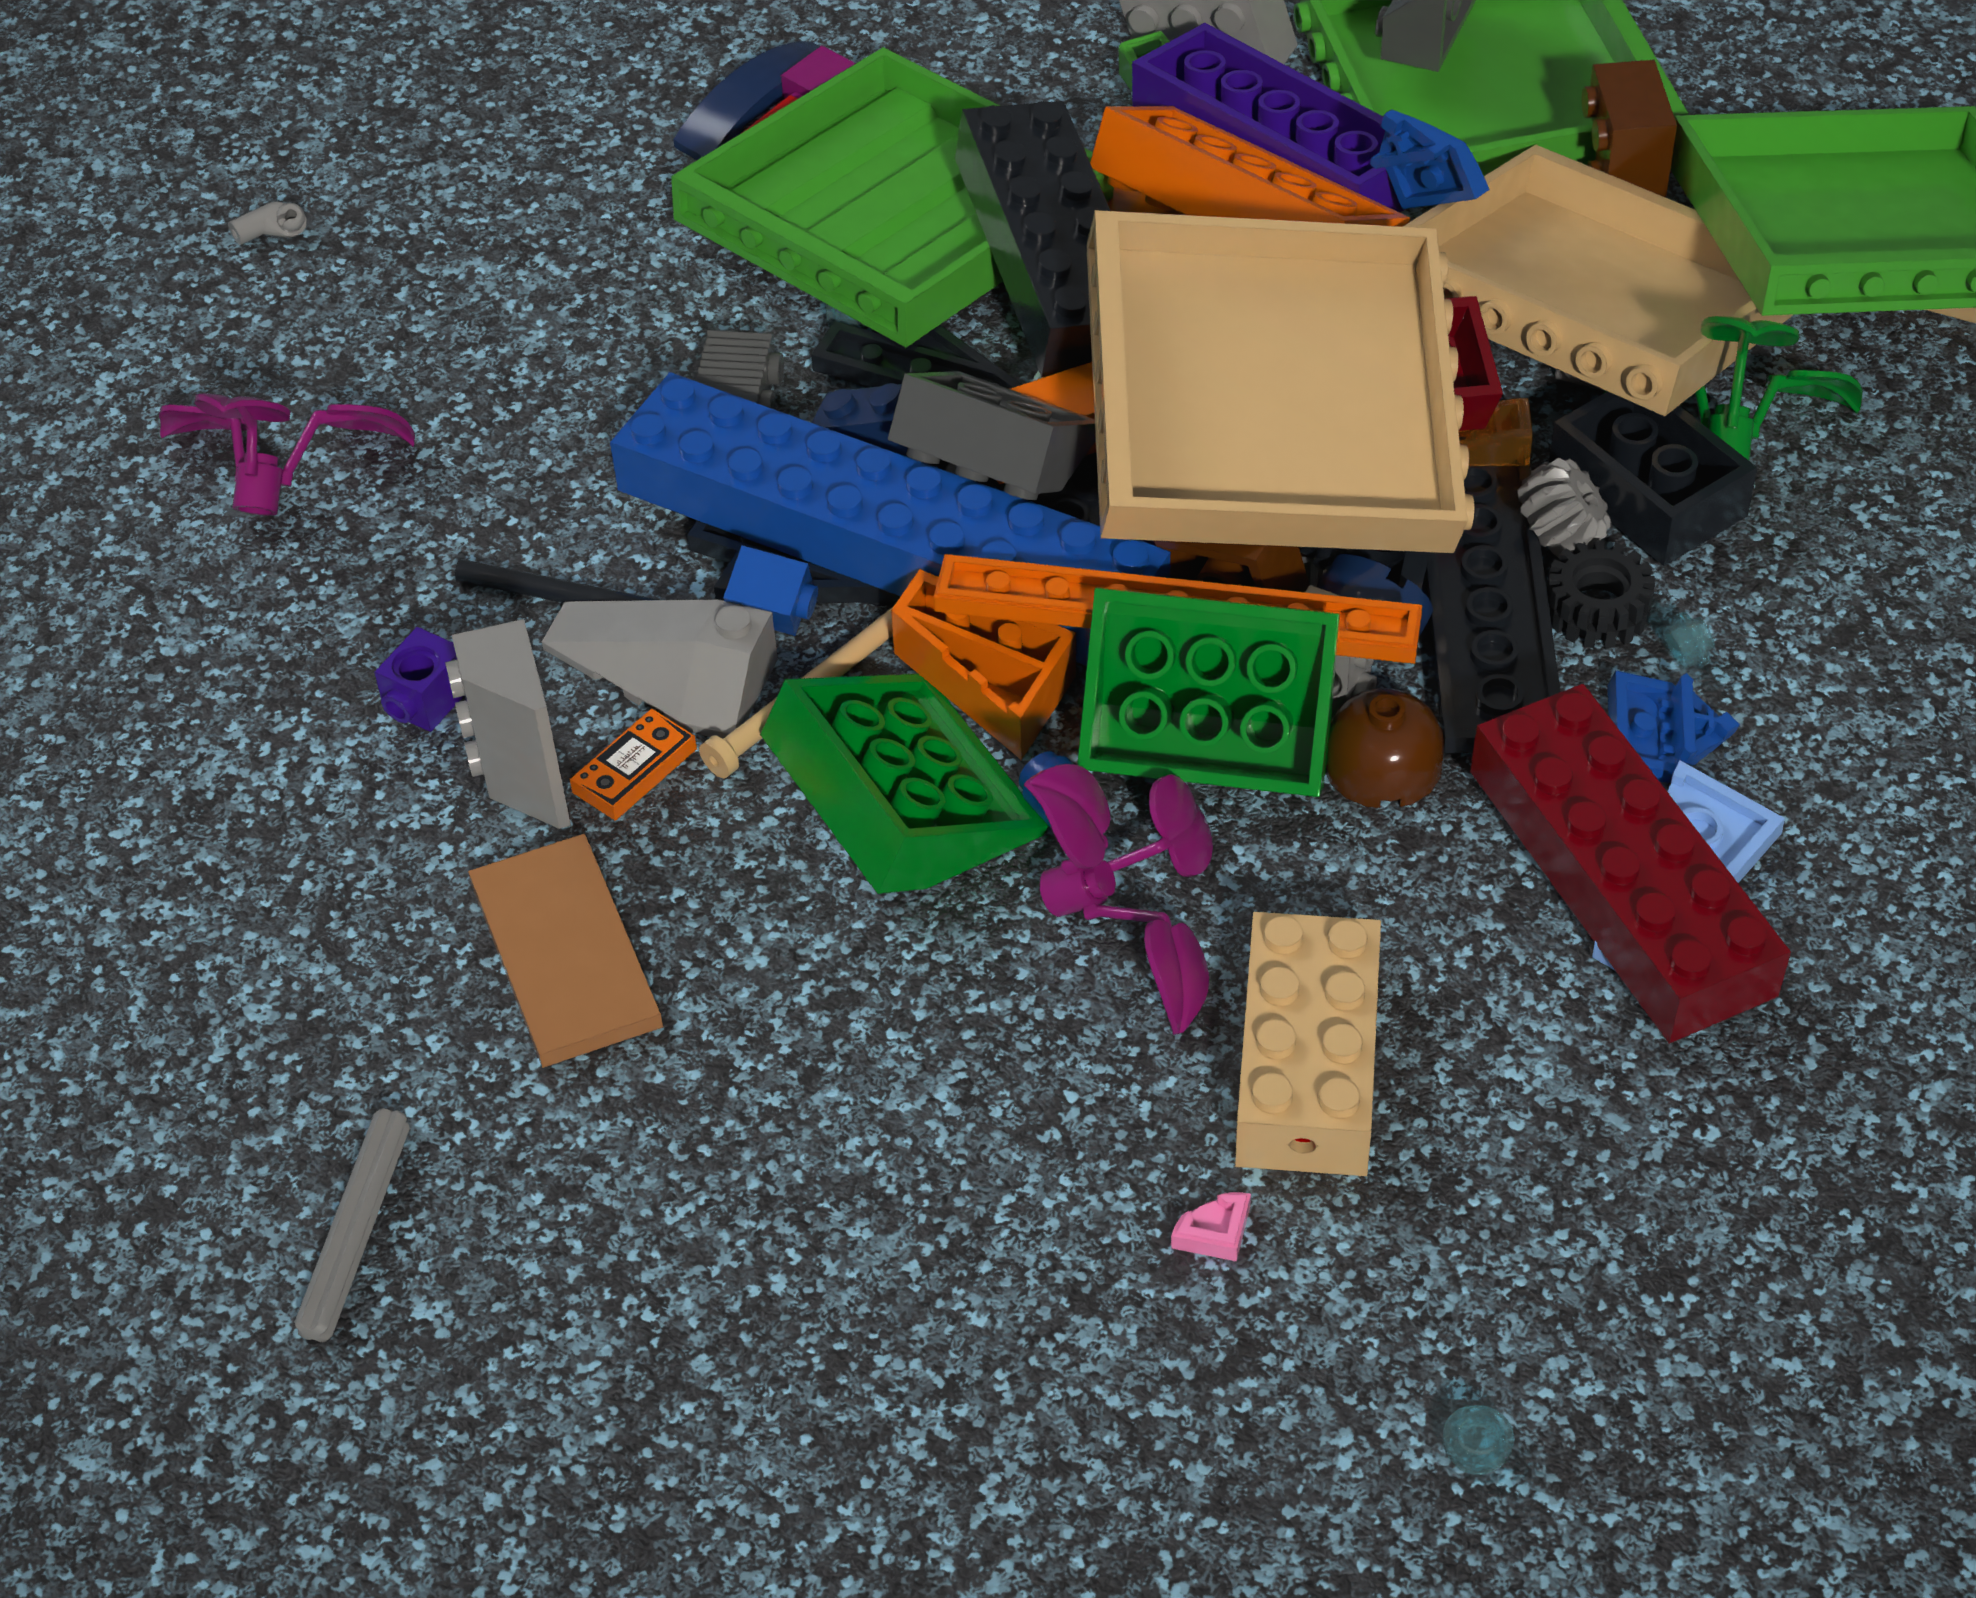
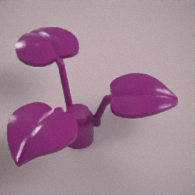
[159,393,415,516]
[1024,764,1213,1035]

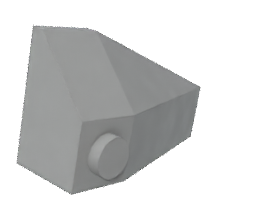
[542,599,778,739]

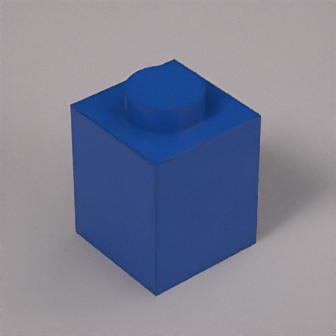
[723,545,818,636]

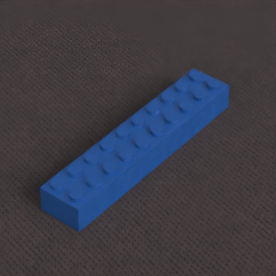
[610,372,1171,666]

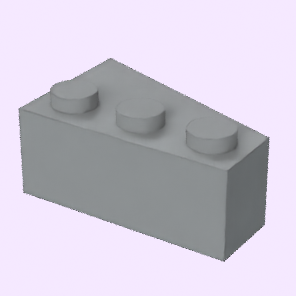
[1119,0,1298,64]

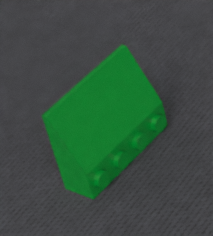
[1077,587,1340,797]
[760,674,1048,894]

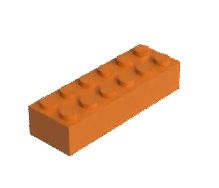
[1090,106,1410,227]

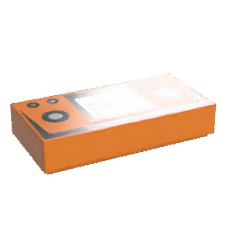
[570,708,697,821]

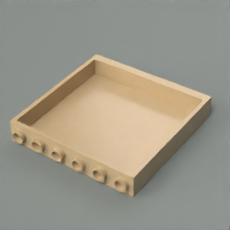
[1403,144,1793,416]
[1087,210,1474,553]

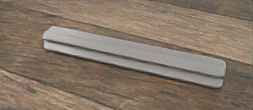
[294,1108,410,1342]

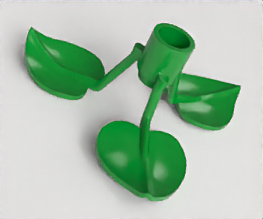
[1603,316,1863,460]

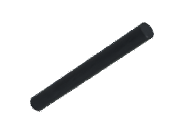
[455,559,659,603]

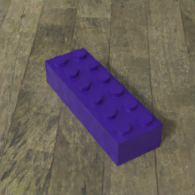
[1132,23,1406,213]

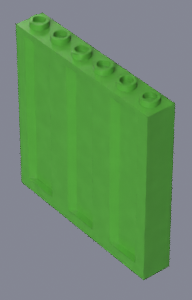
[671,47,1114,348]

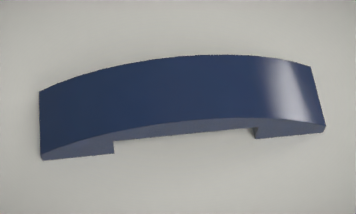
[673,41,820,160]

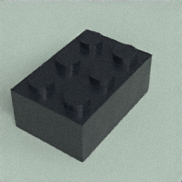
[1549,391,1757,566]

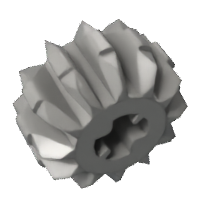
[1518,458,1611,558]

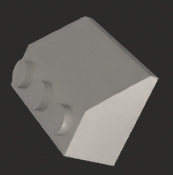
[445,619,571,829]

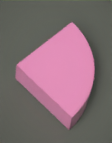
[1171,1192,1251,1262]

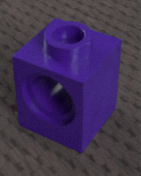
[374,627,464,732]

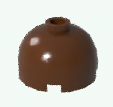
[1326,688,1444,808]

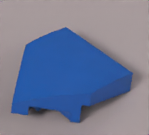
[1370,109,1490,209]
[1607,670,1740,783]

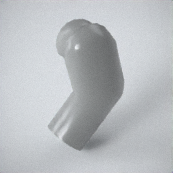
[228,202,307,245]

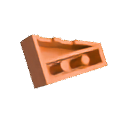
[891,569,1076,760]

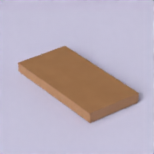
[468,833,663,1068]

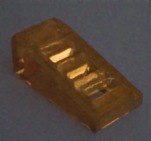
[1458,398,1532,466]

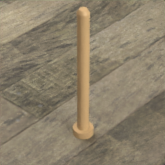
[699,606,894,778]

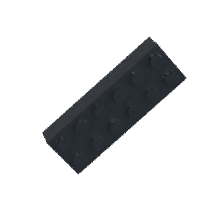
[955,101,1111,377]

